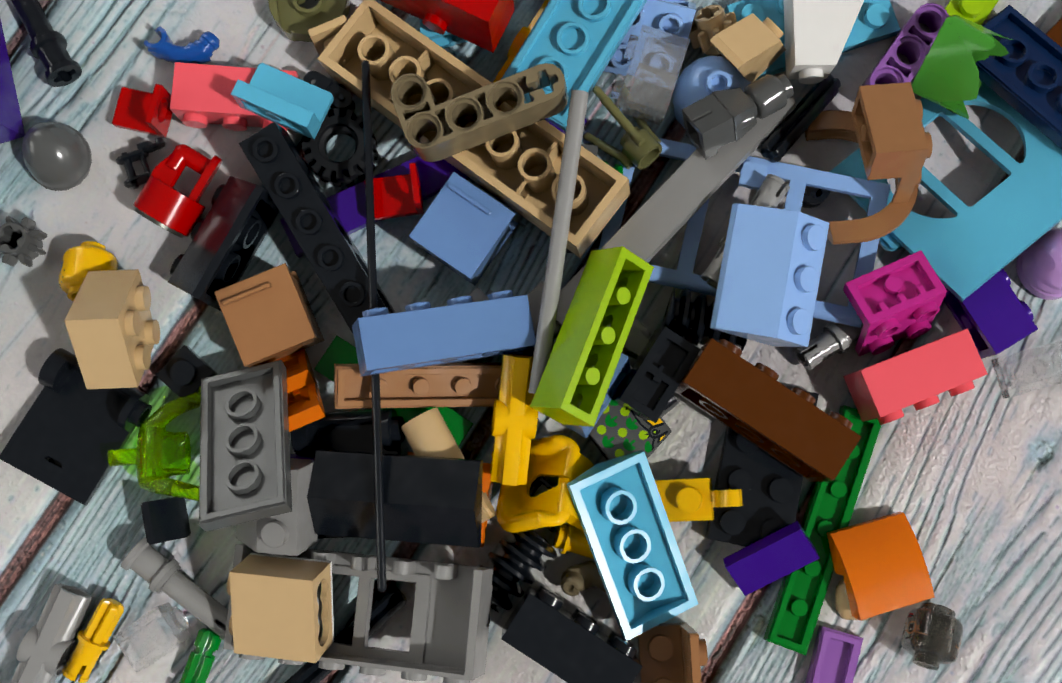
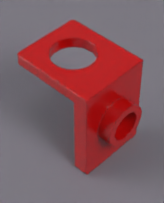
[112,84,173,138]
[364,163,424,220]

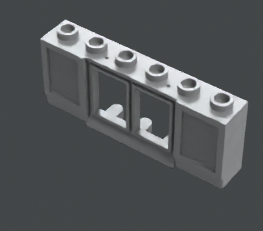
[223,544,493,683]

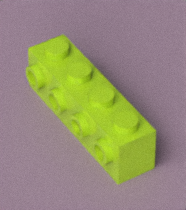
[530,246,654,427]

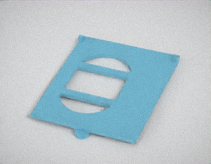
[829,80,1062,302]

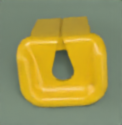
[496,434,594,533]

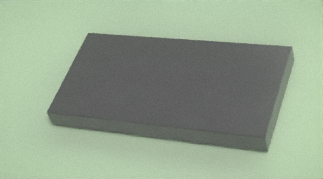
[199,360,292,532]

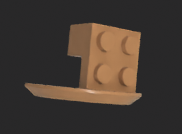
[805,82,933,245]

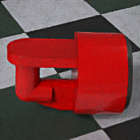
[133,144,223,238]

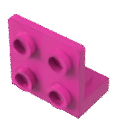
[843,250,947,356]

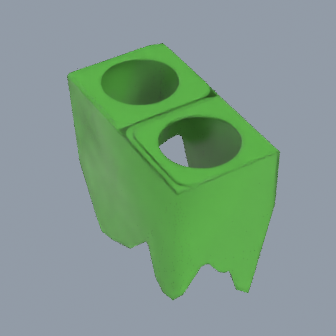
[911,15,1012,119]

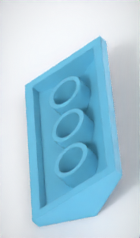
[566,450,699,641]

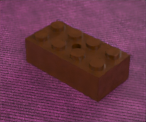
[675,338,862,482]

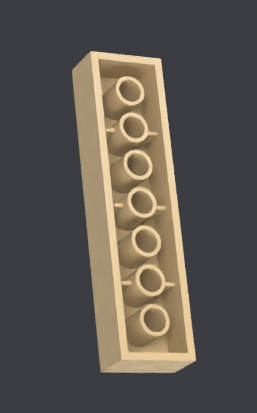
[317,0,630,258]

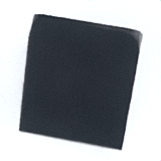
[141,497,191,545]

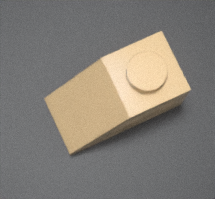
[710,13,786,83]

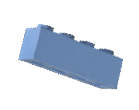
[352,290,536,377]

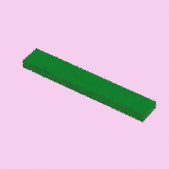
[763,405,881,655]

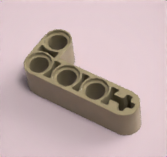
[391,63,569,162]

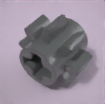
[0,216,48,267]

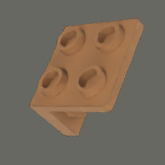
[637,623,708,683]

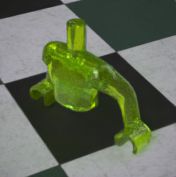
[108,386,201,501]

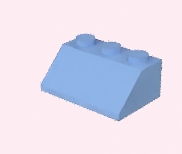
[710,203,829,347]

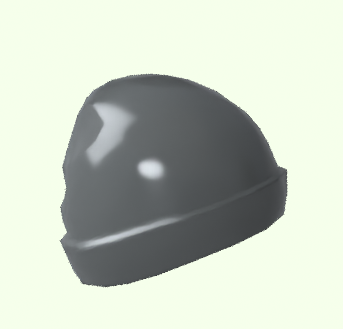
[22,122,92,191]

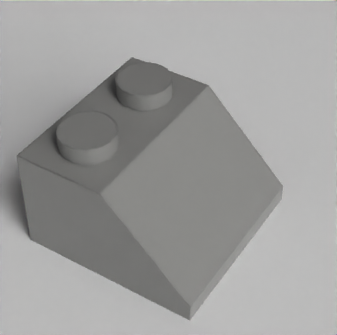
[236,458,318,556]

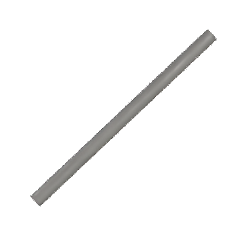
[528,90,589,394]

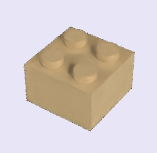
[64,269,160,389]

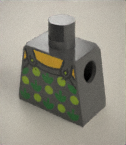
[588,394,679,461]

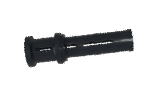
[11,0,82,87]

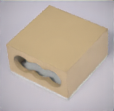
[226,553,334,663]

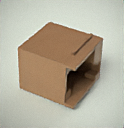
[214,263,325,367]

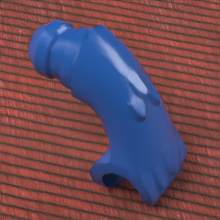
[143,26,220,64]

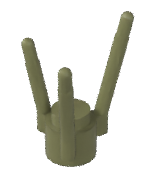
[583,83,662,170]

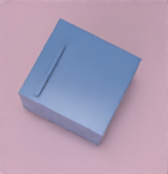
[408,172,518,286]

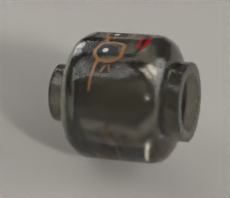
[901,602,964,670]

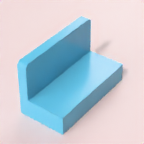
[231,63,334,139]

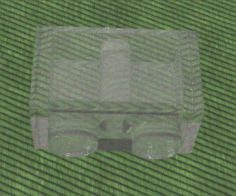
[610,25,690,125]

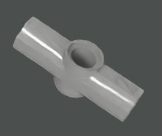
[10,583,93,683]

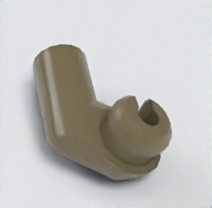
[561,561,606,596]

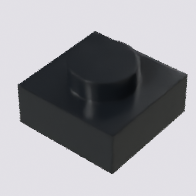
[156,345,218,403]

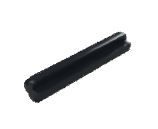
[761,74,841,163]

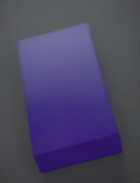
[723,521,820,596]

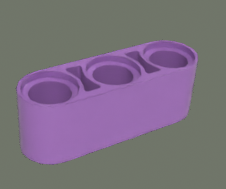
[862,3,949,86]

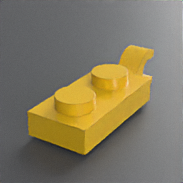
[655,478,743,522]

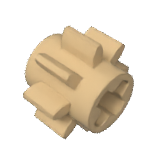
[689,5,737,56]

